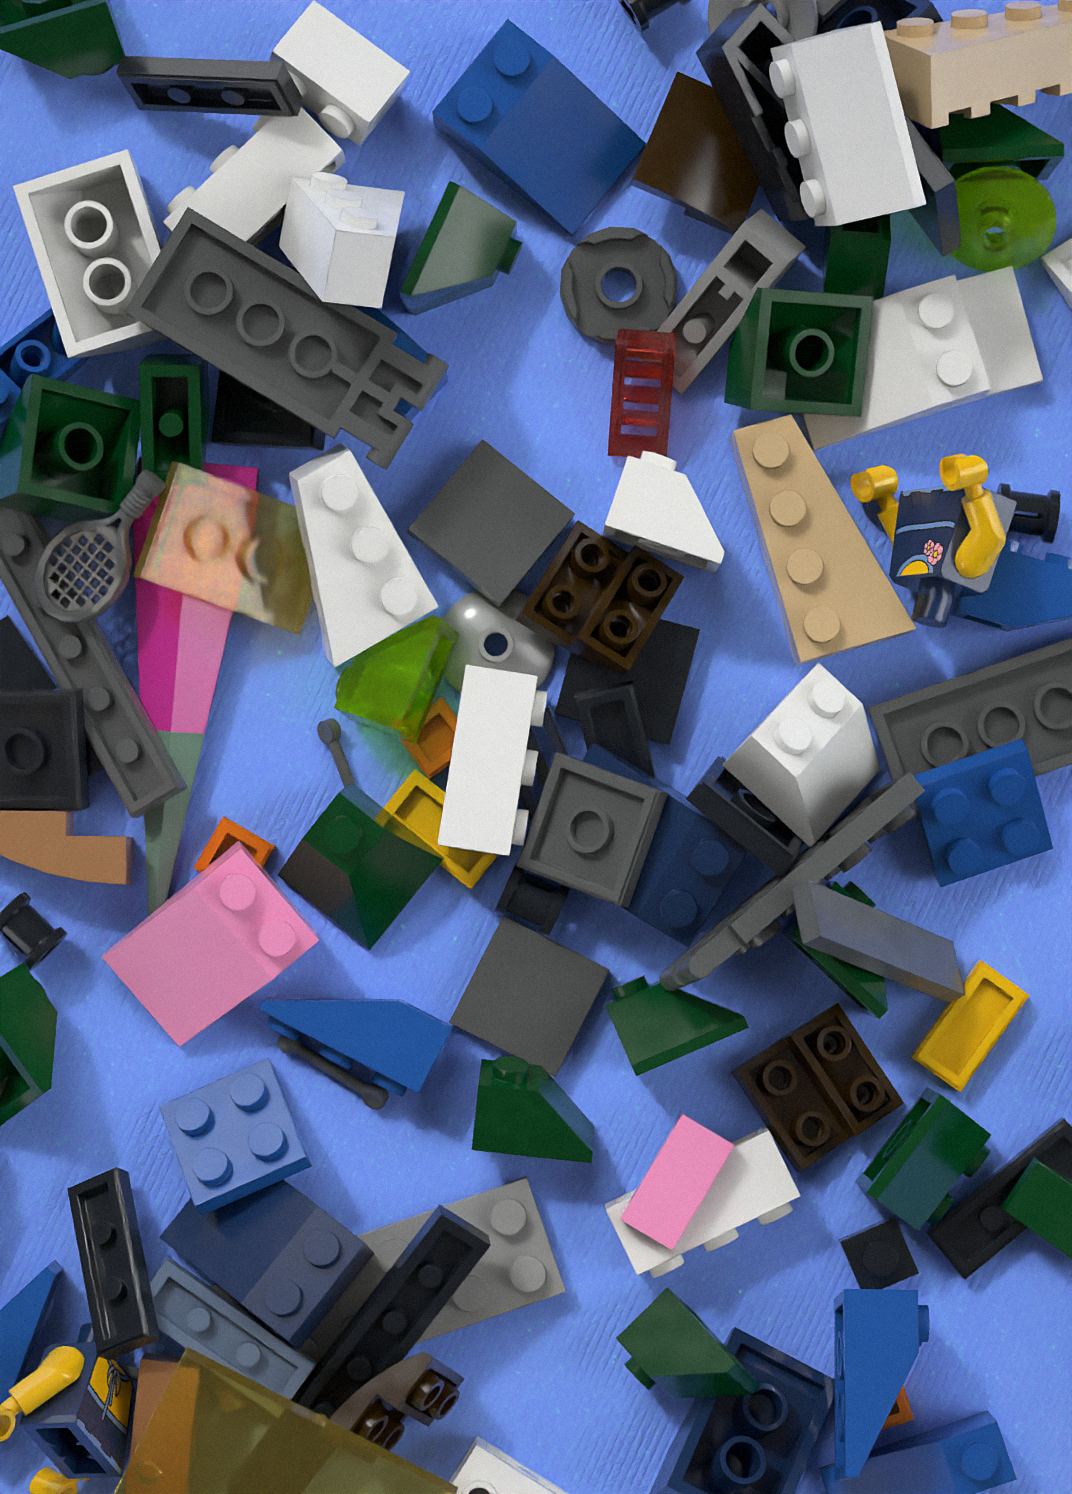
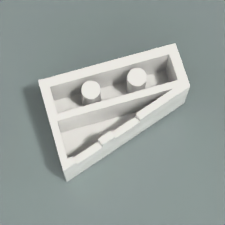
[279,172,405,308]
[289,443,439,668]

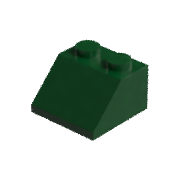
[0,374,141,523]
[856,1087,991,1231]

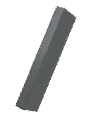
[792,880,965,1003]

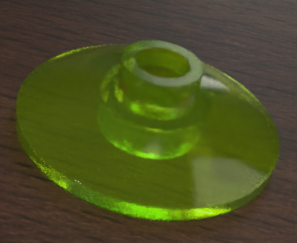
[950,166,1057,272]

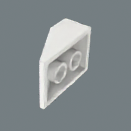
[801,274,991,451]

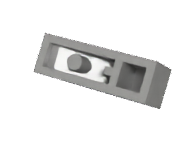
[637,209,807,394]

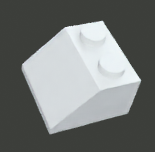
[602,451,725,574]
[722,662,880,847]

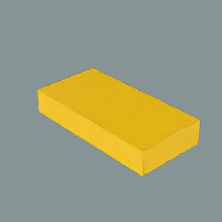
[384,769,498,889]
[910,960,1030,1093]

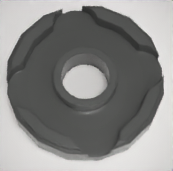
[560,227,678,347]

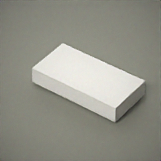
[957,266,1043,398]

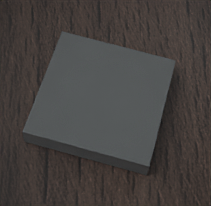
[407,439,575,608]
[517,752,668,908]
[449,915,610,1077]

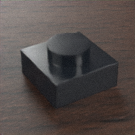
[838,1216,919,1289]

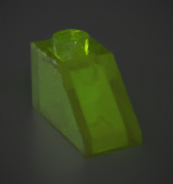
[334,615,460,744]

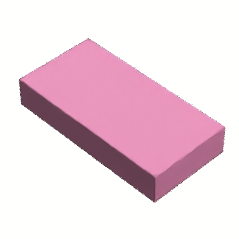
[620,1113,735,1251]

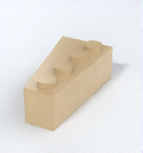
[883,0,1072,129]
[729,414,917,666]

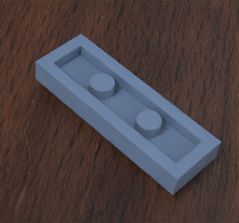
[150,1257,317,1415]

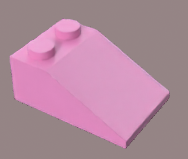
[102,840,319,1047]

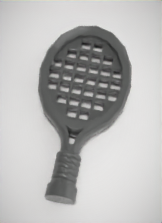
[34,469,166,623]

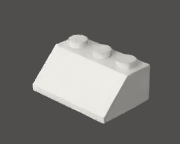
[769,21,926,226]
[13,149,167,359]

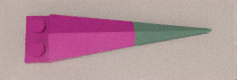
[133,457,260,916]

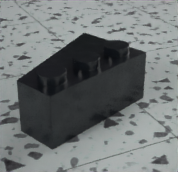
[696,3,809,222]

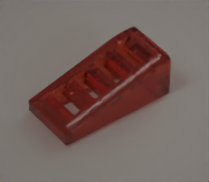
[607,329,677,458]

